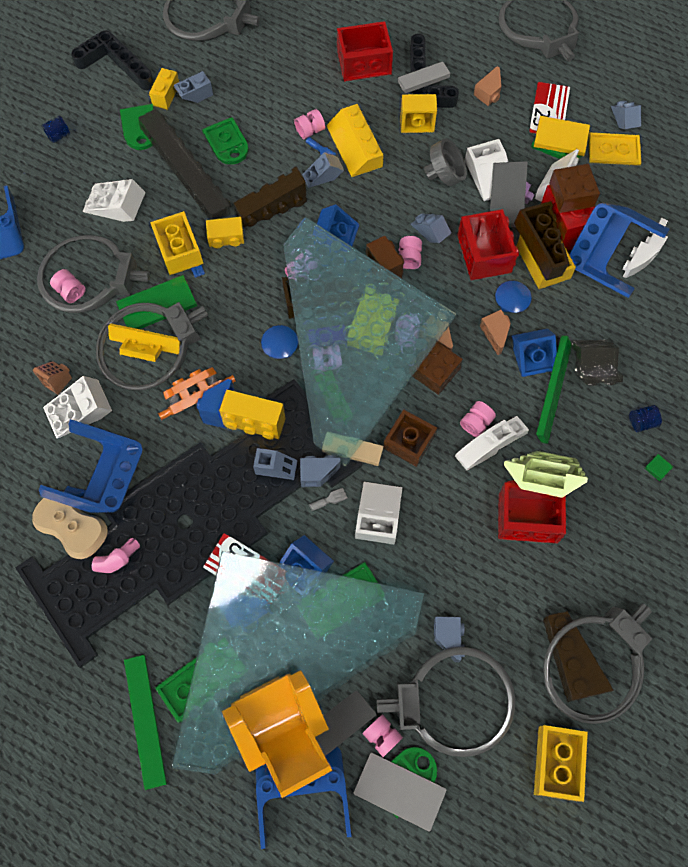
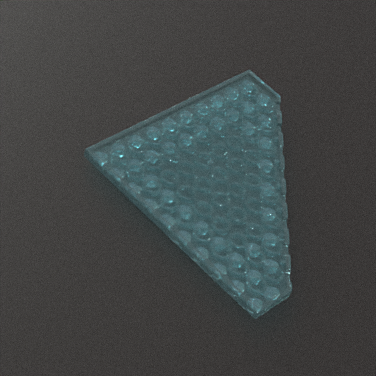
[283,217,456,466]
[172,551,424,774]

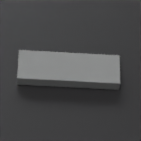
[398,62,450,93]

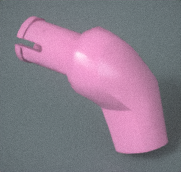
[92,538,140,573]

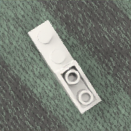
[622,218,668,278]
[455,416,529,470]

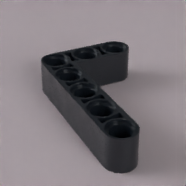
[71,30,154,91]
[410,34,459,108]

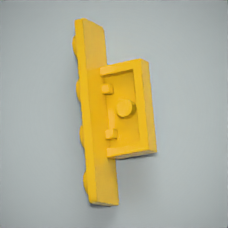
[108,323,180,362]

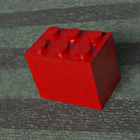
[337,21,393,81]
[541,185,595,251]
[457,209,519,280]
[498,480,566,544]

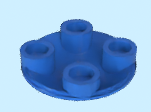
[495,281,531,313]
[261,325,298,359]

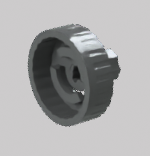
[424,138,467,186]

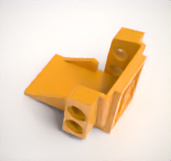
[222,670,332,798]

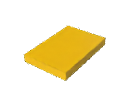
[534,116,590,156]
[588,132,641,165]

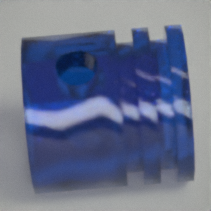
[41,115,70,144]
[629,405,662,432]

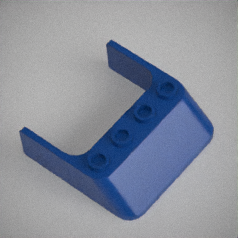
[0,186,24,259]
[569,203,670,298]
[39,419,142,513]
[256,747,351,849]

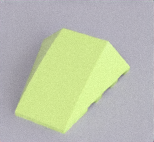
[504,451,588,497]

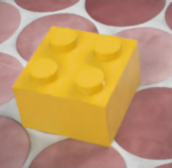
[400,94,437,133]

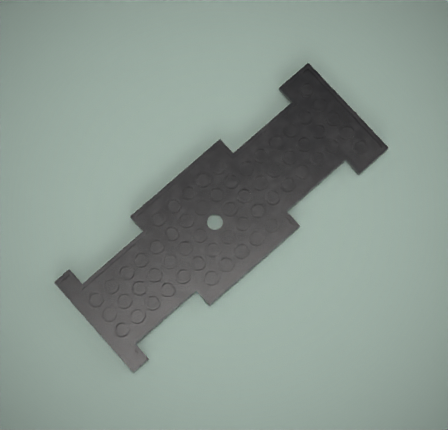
[16,379,363,668]

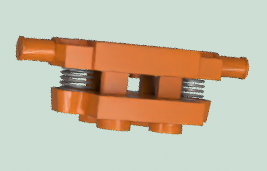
[158,367,236,420]

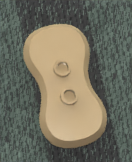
[32,498,108,559]

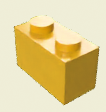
[149,68,179,110]
[206,217,244,248]

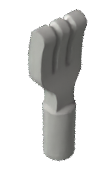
[309,488,348,511]

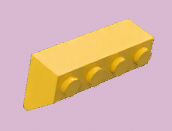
[326,104,383,177]

